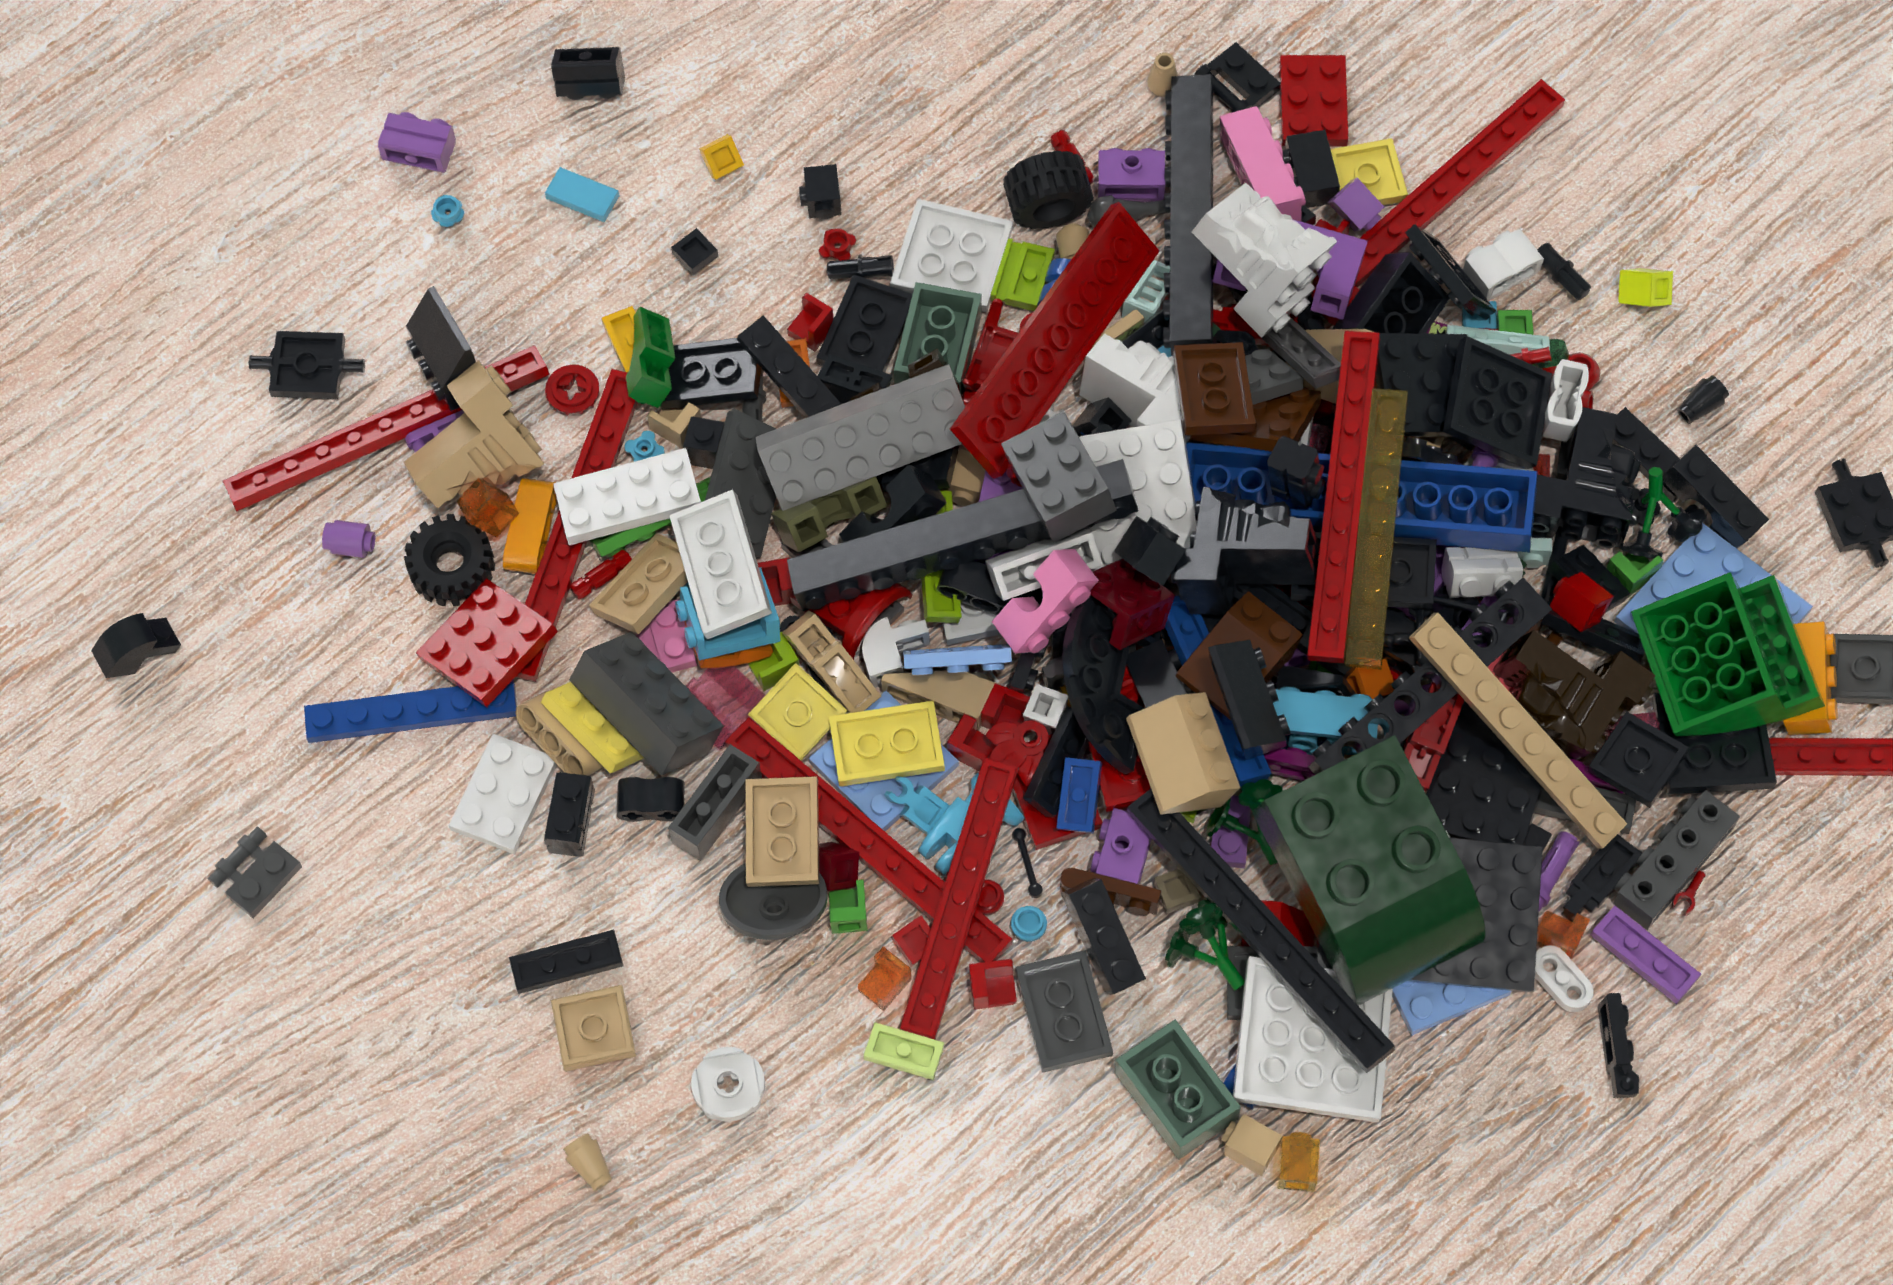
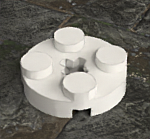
[691,1047,765,1122]

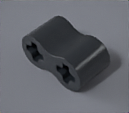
[616,777,685,822]

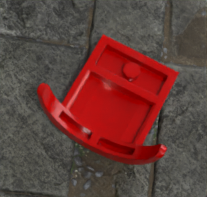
[962,299,1018,391]
[790,583,913,660]

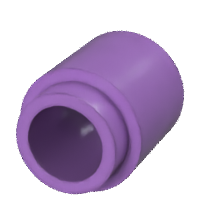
[322,520,376,558]

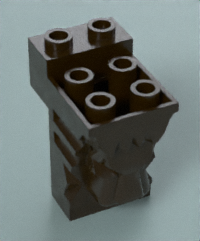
[1493,630,1656,761]

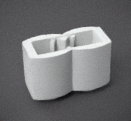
[1463,229,1544,300]
[1542,359,1589,442]

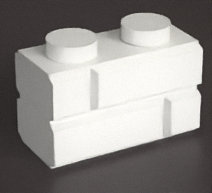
[1441,547,1523,598]

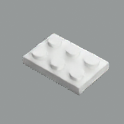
[448,733,557,855]

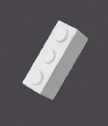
[985,529,1103,601]

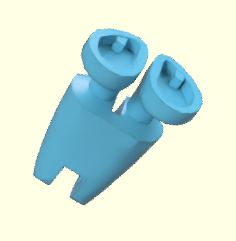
[918,773,1024,875]

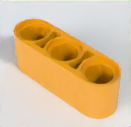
[503,478,557,574]

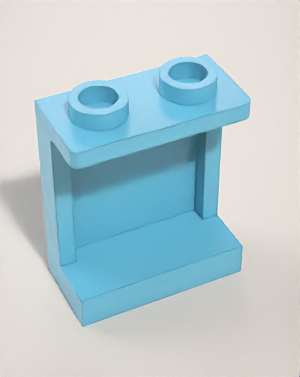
[675,567,780,661]

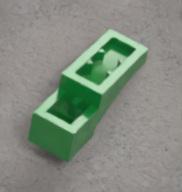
[626,307,675,408]

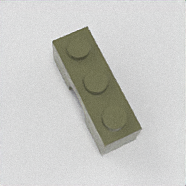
[771,476,887,552]

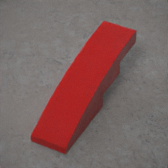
[1403,681,1464,792]

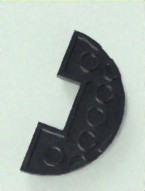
[1062,584,1170,775]

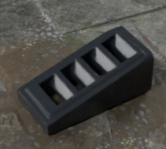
[1276,666,1356,697]

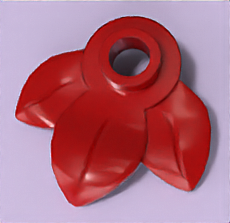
[986,720,1049,787]

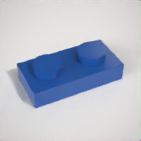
[1057,757,1102,834]

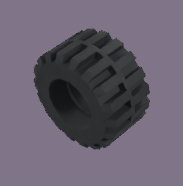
[1003,151,1094,229]

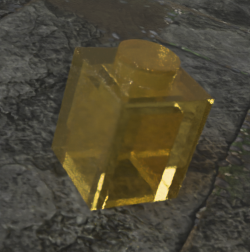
[1277,1132,1320,1192]

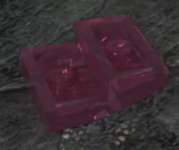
[686,666,766,749]

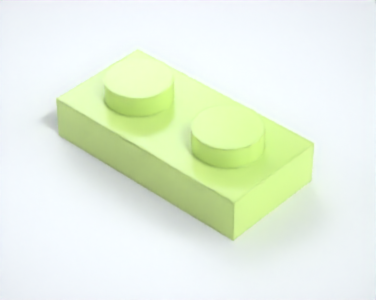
[864,1022,945,1080]

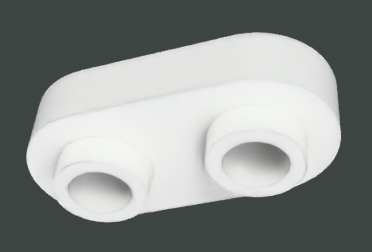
[1535,946,1594,1012]

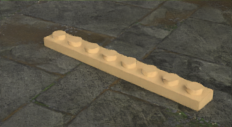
[1409,612,1627,849]

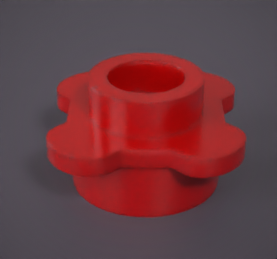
[819,229,856,261]

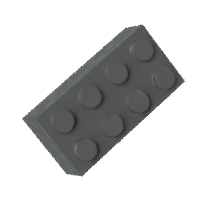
[569,631,724,776]

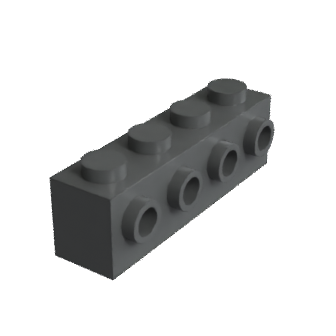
[1613,790,1740,931]

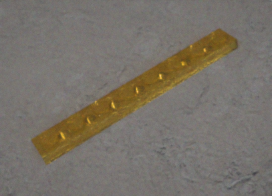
[1345,388,1408,670]

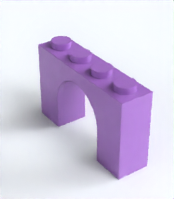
[1213,219,1368,320]

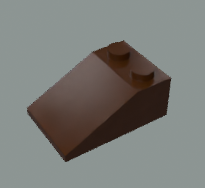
[1175,591,1303,720]

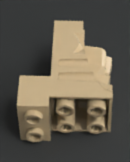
[404,360,544,509]

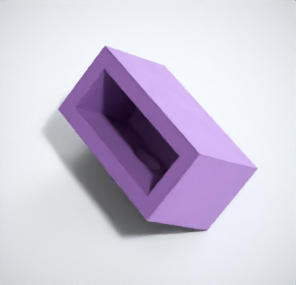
[1098,148,1165,202]
[1090,808,1152,885]

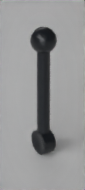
[1012,828,1043,898]

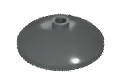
[719,863,827,940]

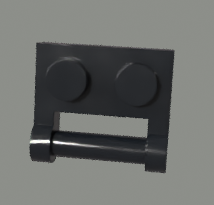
[1194,42,1281,113]

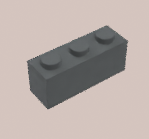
[668,744,762,861]

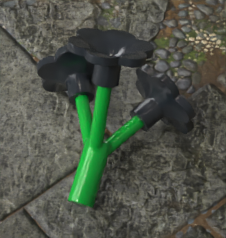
[1619,467,1707,559]

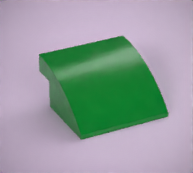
[1631,572,1825,736]

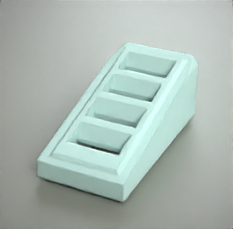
[1122,260,1170,322]

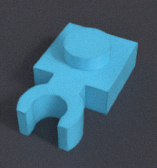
[884,776,950,835]

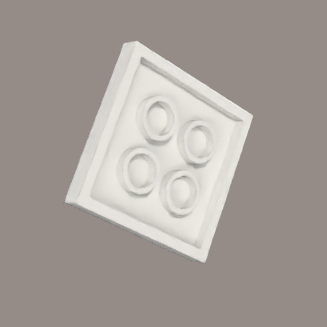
[890,198,1013,312]

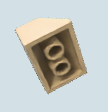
[1126,692,1240,815]

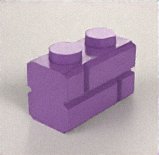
[378,112,456,173]

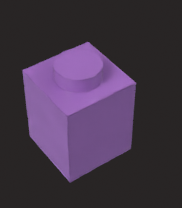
[1328,178,1384,232]

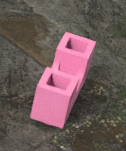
[992,549,1099,654]

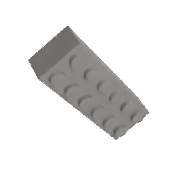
[755,364,965,511]

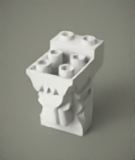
[1192,182,1338,338]
[1079,333,1191,444]

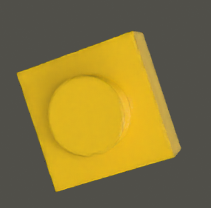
[699,134,744,180]

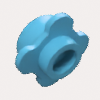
[624,431,665,462]

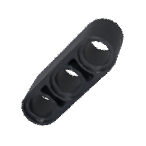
[937,560,1042,615]

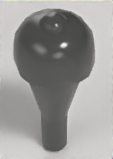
[1088,195,1165,228]

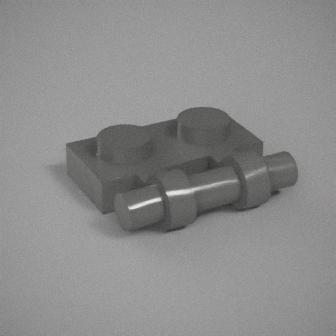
[207,827,302,919]

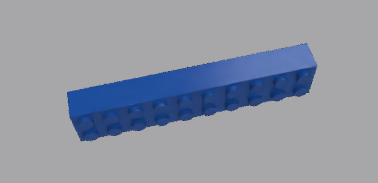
[1186,443,1537,553]

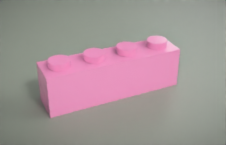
[1219,106,1306,221]

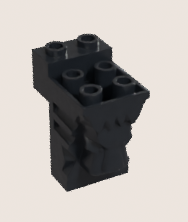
[1532,407,1641,548]
[1171,487,1320,615]

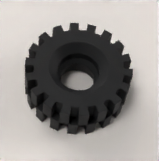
[404,514,495,606]

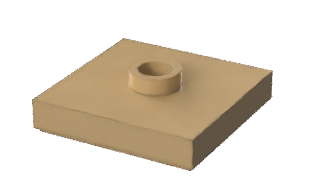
[551,985,636,1072]

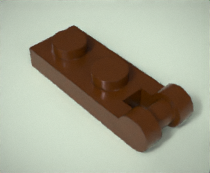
[1060,868,1161,916]

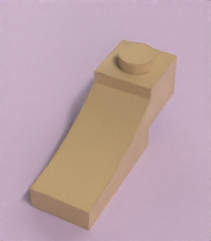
[782,611,881,713]

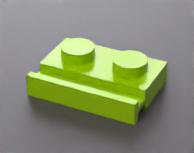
[990,238,1055,311]

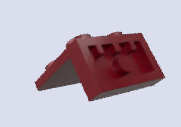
[1090,559,1175,650]

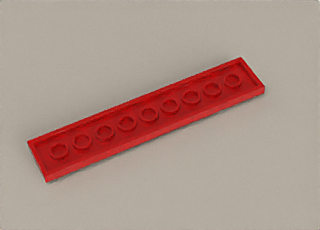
[950,202,1160,479]

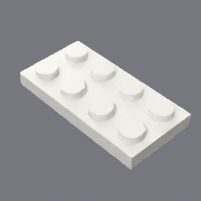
[553,448,701,545]
[669,489,772,639]

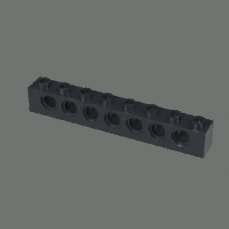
[1309,577,1552,775]

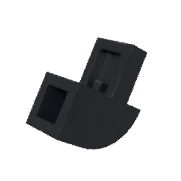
[91,613,181,678]

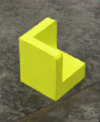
[1618,268,1673,307]

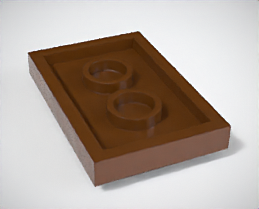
[1173,342,1256,435]

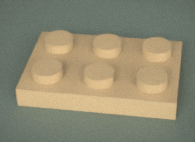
[589,533,688,635]
[746,776,819,887]

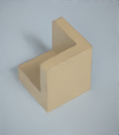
[647,402,701,449]

